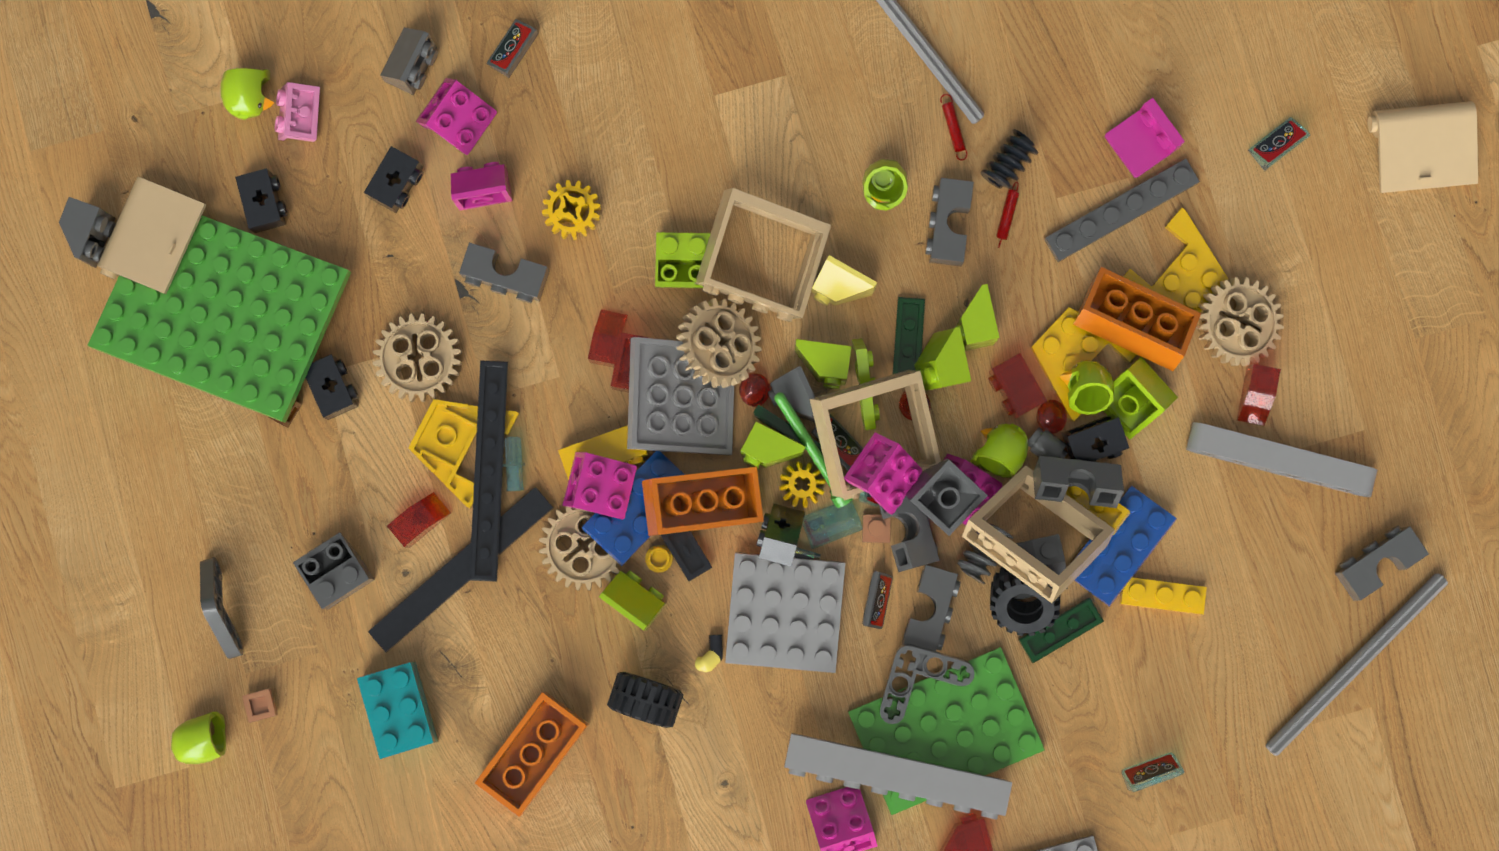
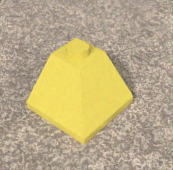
[811,255,877,306]

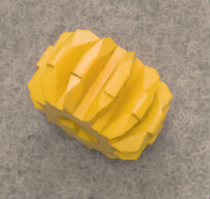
[779,461,826,508]

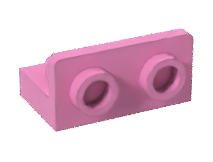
[274,82,320,142]

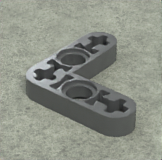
[200,557,243,659]
[880,644,975,724]

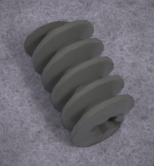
[957,523,1014,585]

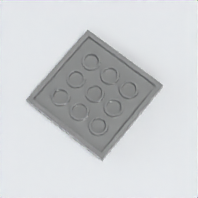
[627,337,734,455]
[725,552,845,673]

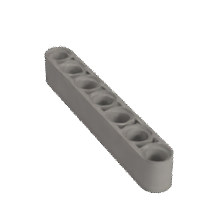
[1186,422,1378,497]

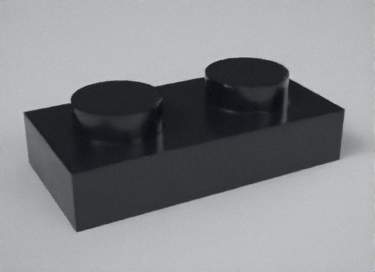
[661,531,712,582]

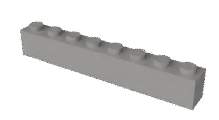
[784,733,1012,819]

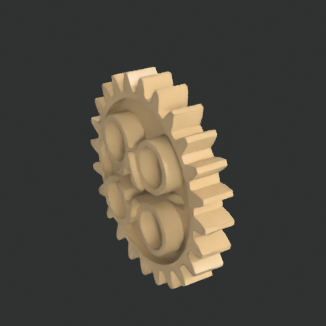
[1196,277,1284,366]
[676,298,762,388]
[373,313,462,402]
[539,507,626,591]

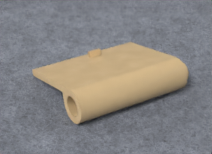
[1367,101,1478,193]
[97,177,206,294]

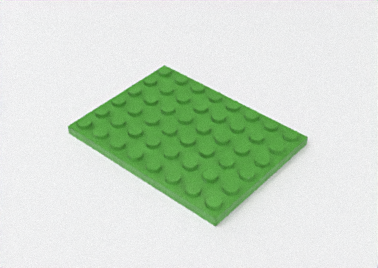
[87,216,351,423]

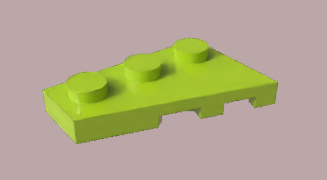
[851,338,880,430]

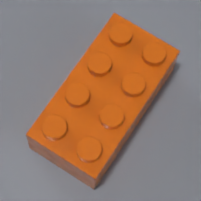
[1073,267,1201,371]
[642,467,764,536]
[475,691,590,817]

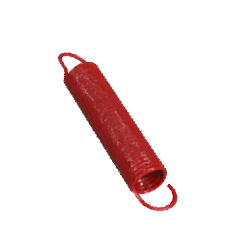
[940,94,967,161]
[996,182,1019,248]

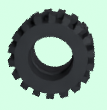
[990,566,1061,636]
[607,672,684,728]

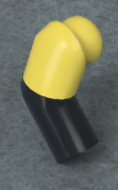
[695,635,723,672]

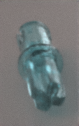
[503,437,525,491]

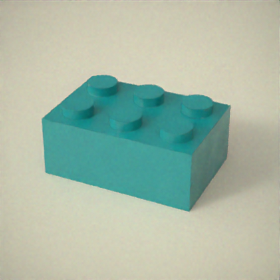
[357,662,438,759]

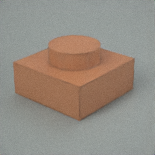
[862,514,891,543]
[242,688,278,723]

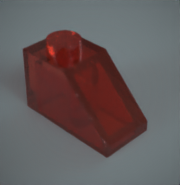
[588,309,628,368]
[1236,364,1281,426]
[387,492,451,548]
[940,813,993,851]

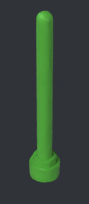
[774,392,853,508]

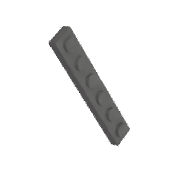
[1044,159,1200,262]

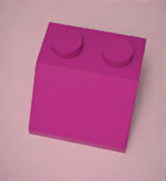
[450,162,513,211]

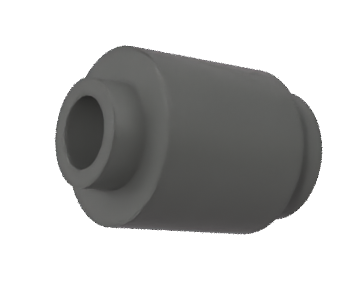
[1028,427,1068,458]

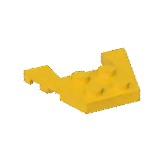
[1123,208,1228,313]
[1031,307,1137,422]
[408,399,519,509]

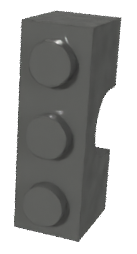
[925,178,974,267]
[459,242,550,303]
[1033,456,1124,508]
[879,496,940,573]
[1335,525,1429,601]
[901,565,961,651]

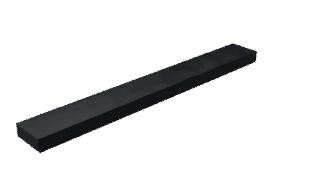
[469,360,508,582]
[368,487,554,653]

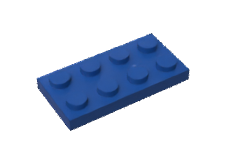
[582,451,685,566]
[1074,486,1177,607]

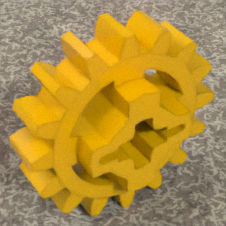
[542,180,601,240]

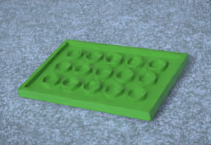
[848,647,1045,815]

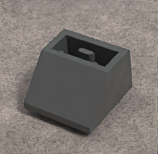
[380,27,438,95]
[59,197,116,268]
[293,532,375,610]

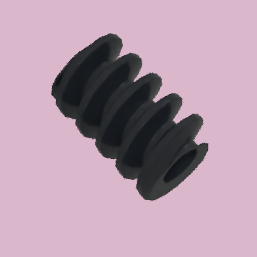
[980,129,1039,189]

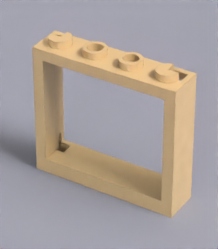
[695,188,831,322]
[810,370,941,500]
[962,465,1115,603]

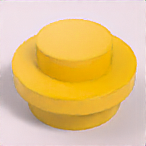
[645,545,673,573]

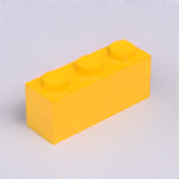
[558,425,648,480]

